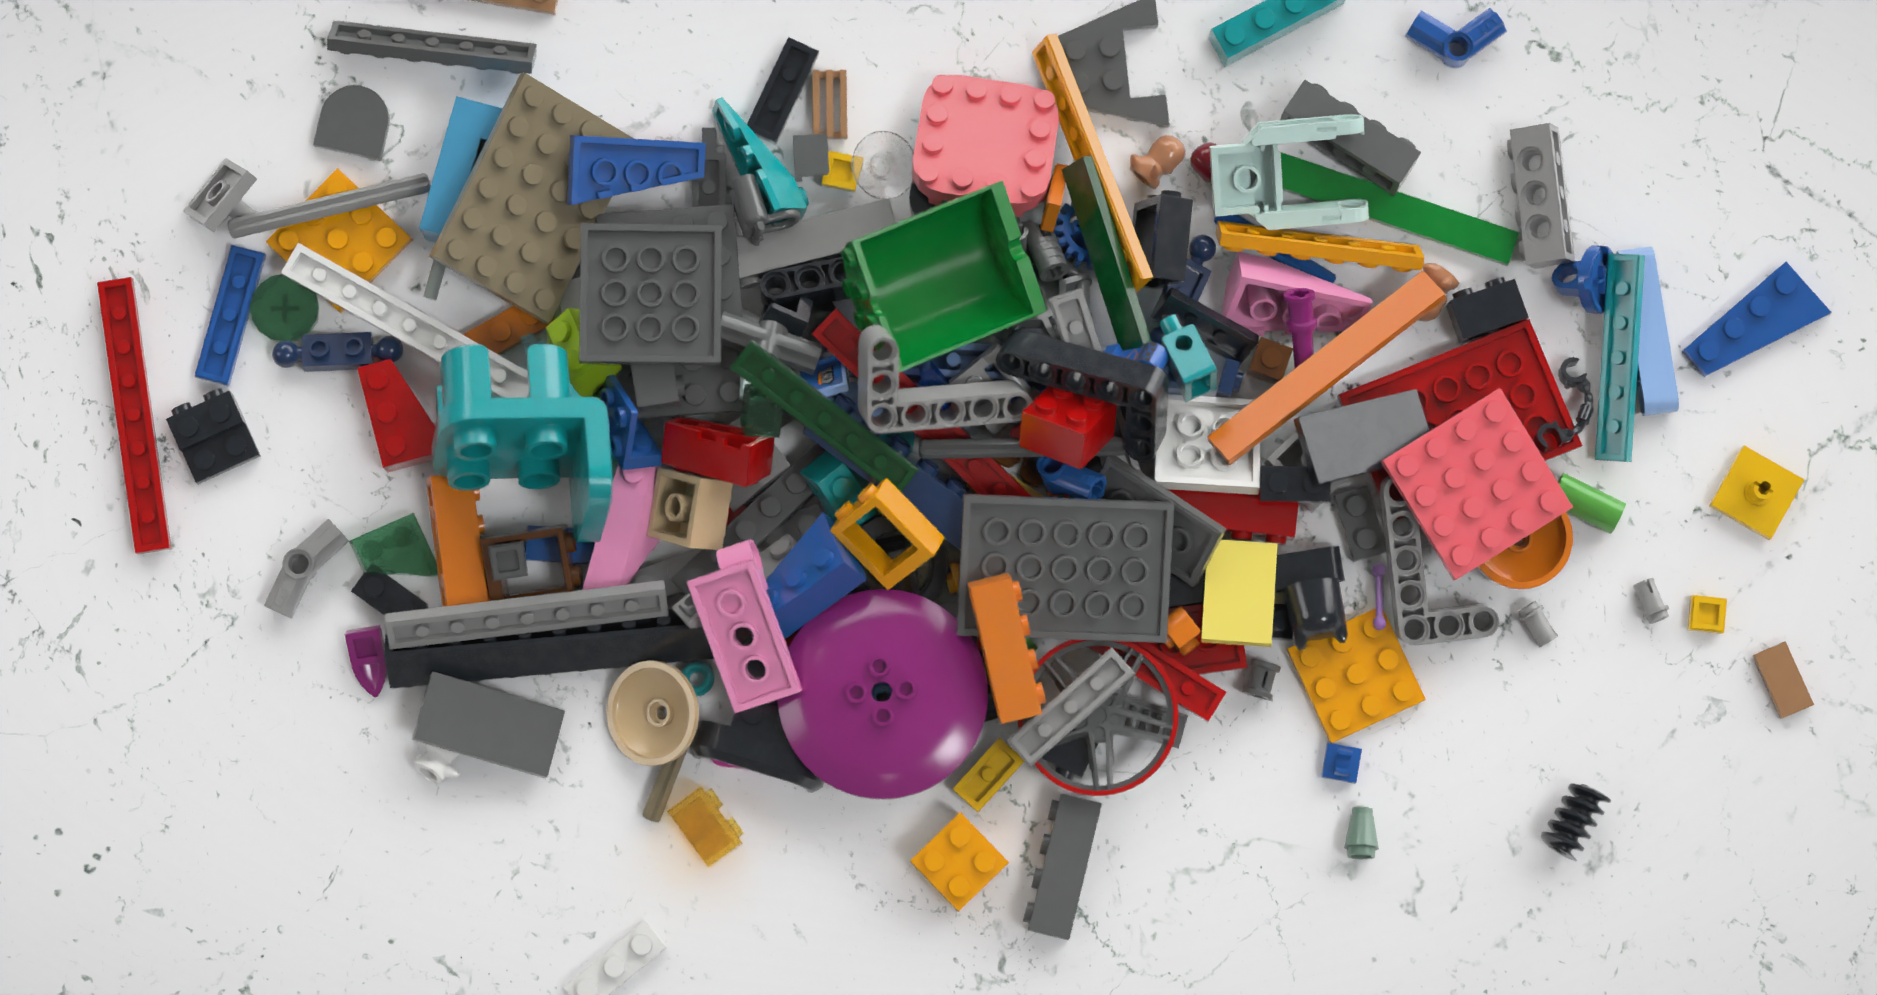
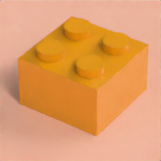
[910,812,1009,912]

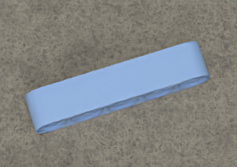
[1616,246,1679,416]

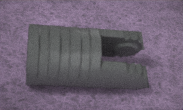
[1022,220,1069,282]

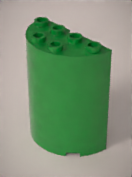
[841,180,1047,373]

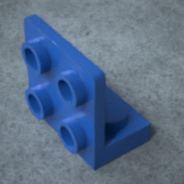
[600,374,662,470]

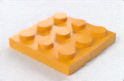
[266,168,413,314]
[1286,608,1426,743]

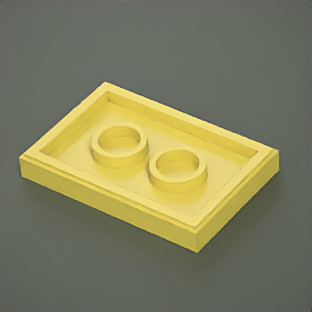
[1201,540,1277,647]

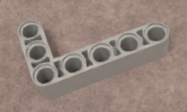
[858,325,1032,433]
[1379,476,1499,645]

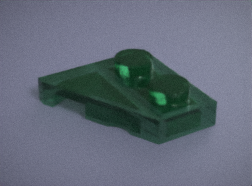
[349,513,438,577]

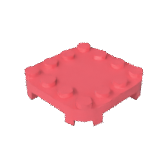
[912,75,1059,217]

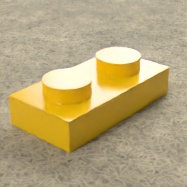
[952,737,1025,813]

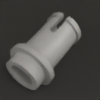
[1633,578,1670,624]
[1518,601,1558,648]

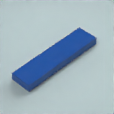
[194,245,266,387]

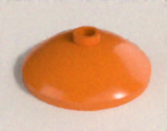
[1478,512,1573,589]

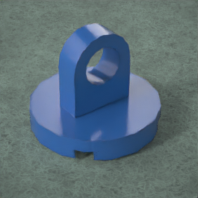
[1552,245,1613,314]

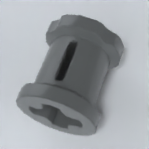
[1242,659,1281,701]

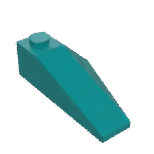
[712,97,809,225]

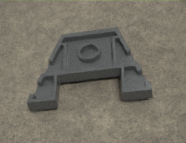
[1058,0,1170,128]

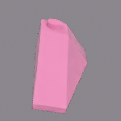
[1222,252,1373,336]
[582,464,662,590]

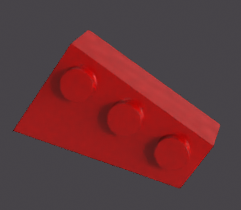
[357,359,435,473]
[661,416,775,487]

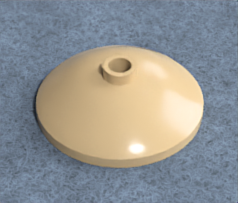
[607,661,699,766]

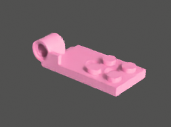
[687,539,802,713]

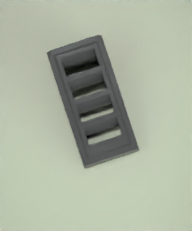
[1121,696,1188,749]

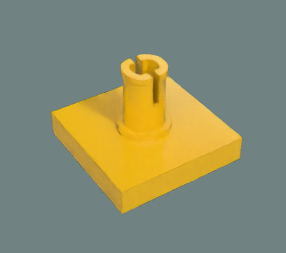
[1709,445,1805,540]

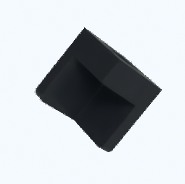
[759,296,813,337]

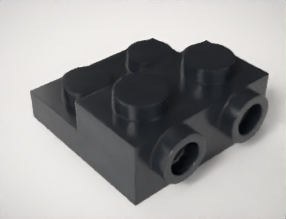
[166,388,261,485]

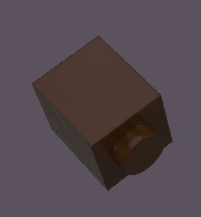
[1246,337,1294,385]

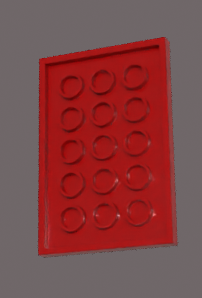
[1337,319,1583,522]

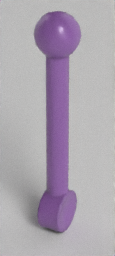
[1372,563,1386,630]

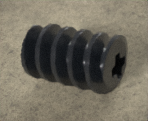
[1541,783,1611,861]

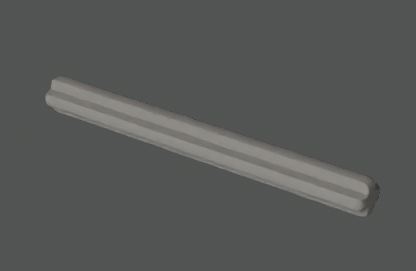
[228,173,431,238]

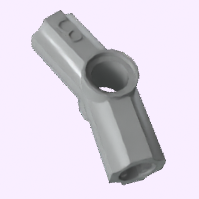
[264,519,349,619]

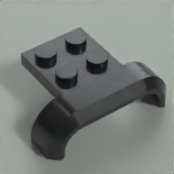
[690,660,824,793]

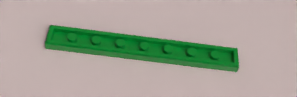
[1280,152,1519,266]

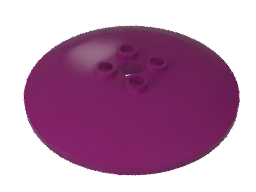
[778,589,988,800]

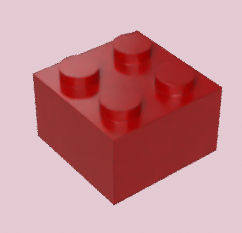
[1019,386,1117,469]

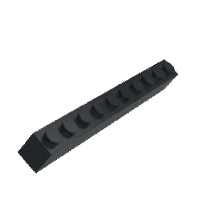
[384,608,737,689]

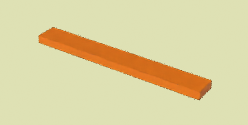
[1207,270,1446,465]

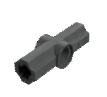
[721,311,823,375]

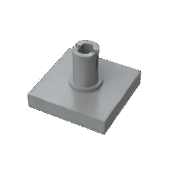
[183,158,257,233]

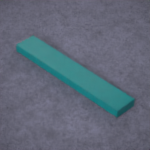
[1595,253,1645,462]

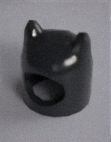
[1283,578,1348,650]

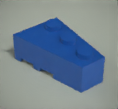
[766,512,867,639]

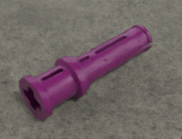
[1284,288,1317,369]

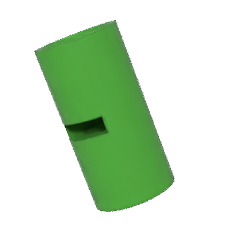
[1558,473,1626,534]

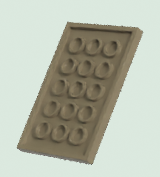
[429,73,634,324]

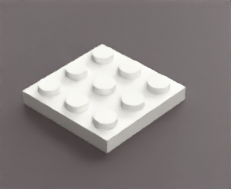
[1154,394,1260,495]

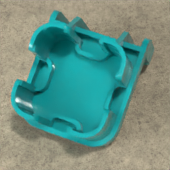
[432,344,612,542]

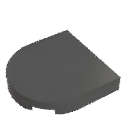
[313,85,390,161]

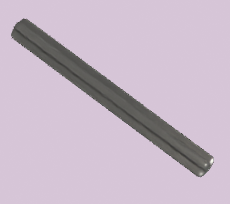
[919,436,1126,459]

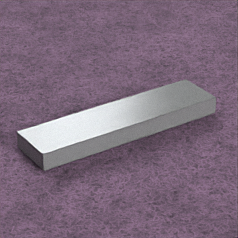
[1007,648,1135,767]

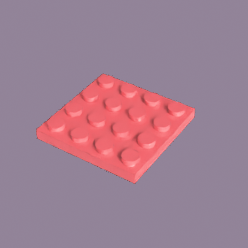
[1380,388,1573,581]

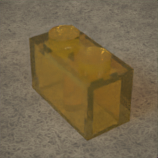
[667,786,744,868]

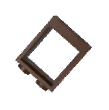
[480,524,582,601]

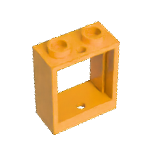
[830,478,945,590]

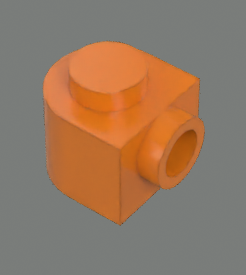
[1164,606,1202,656]

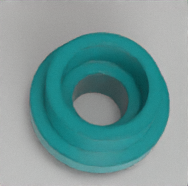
[681,661,714,696]

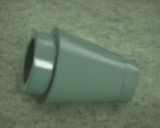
[1344,807,1379,860]

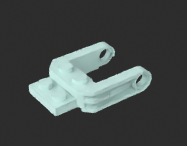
[1209,114,1369,230]

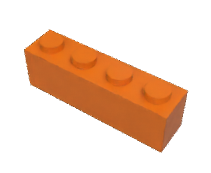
[426,475,490,607]
[967,573,1046,724]

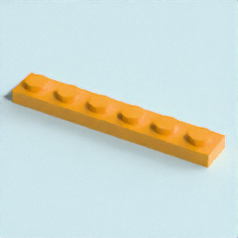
[1215,221,1425,272]

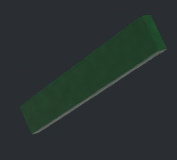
[1061,156,1152,351]
[730,339,919,492]

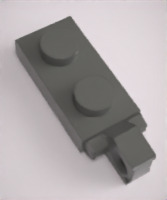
[692,128,727,207]

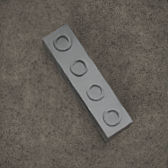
[1507,123,1575,269]

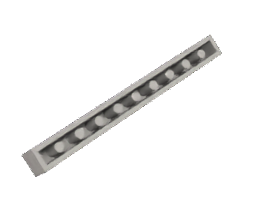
[559,198,896,313]

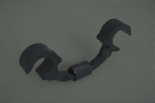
[1534,357,1594,453]

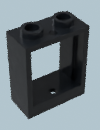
[1132,190,1193,289]

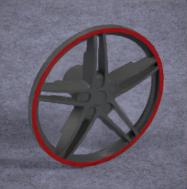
[1017,639,1179,796]

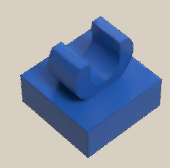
[1321,743,1362,784]

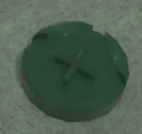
[250,274,320,342]

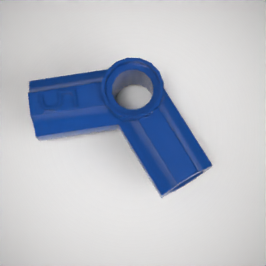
[1405,8,1507,68]
[1036,457,1107,499]

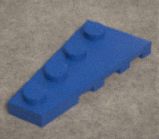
[567,135,706,205]
[1682,261,1832,377]

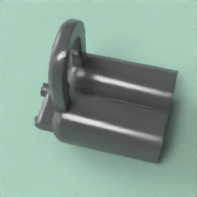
[729,174,800,246]

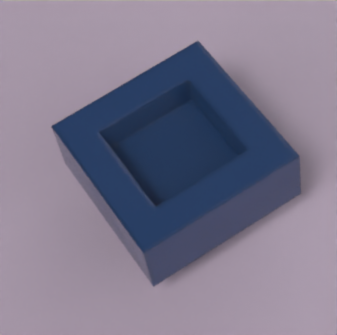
[1216,358,1244,398]

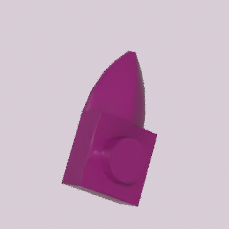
[344,625,387,698]

